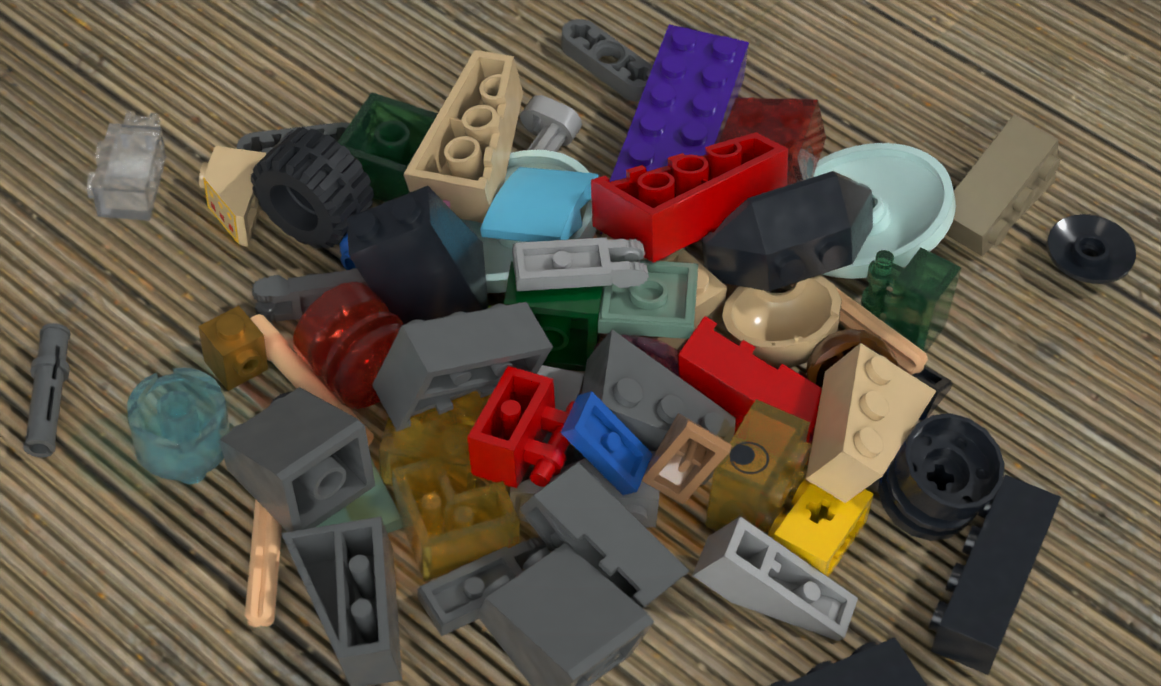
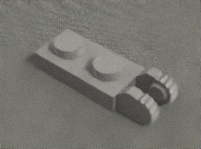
[512,237,649,291]

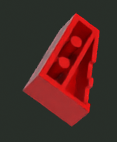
[678,316,822,465]

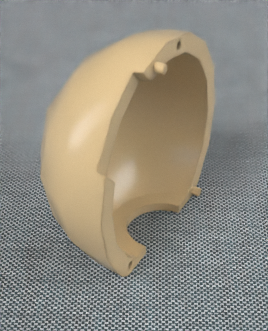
[722,275,842,367]

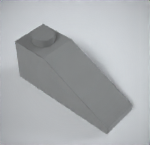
[692,516,858,641]

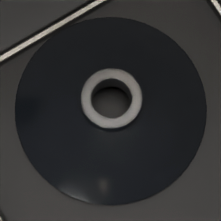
[1047,214,1136,284]

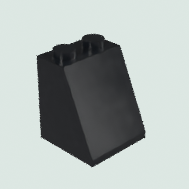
[347,186,489,332]

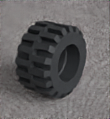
[251,127,374,249]

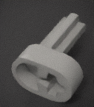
[520,95,582,152]

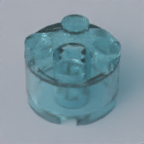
[127,367,230,484]

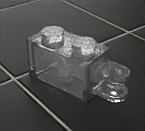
[87,111,166,221]

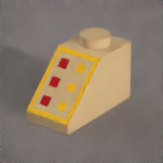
[199,146,266,247]

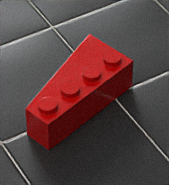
[591,132,788,263]

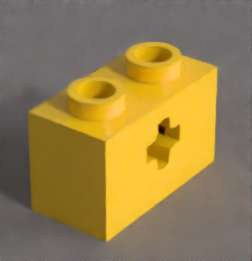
[768,479,874,577]

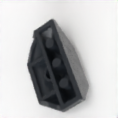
[702,171,873,291]

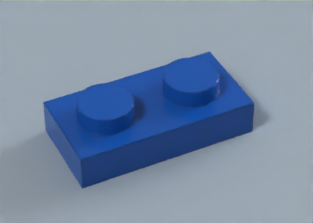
[560,391,653,495]

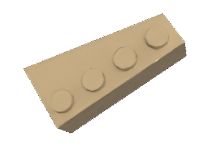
[404,50,523,223]

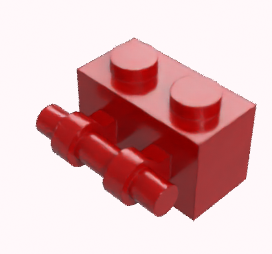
[467,366,575,489]

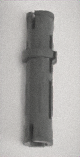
[23,323,71,457]

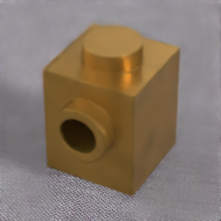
[198,305,268,391]

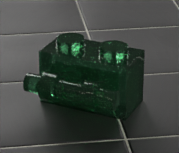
[861,247,962,353]

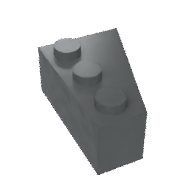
[372,302,553,431]
[582,330,736,485]
[519,462,689,609]
[281,517,402,686]

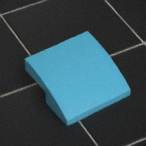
[480,167,599,242]

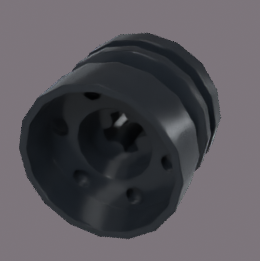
[878,413,1005,541]

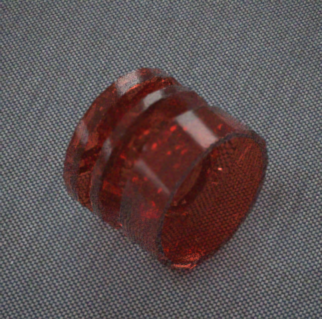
[293,282,404,409]

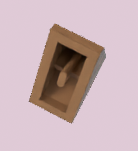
[642,413,732,504]

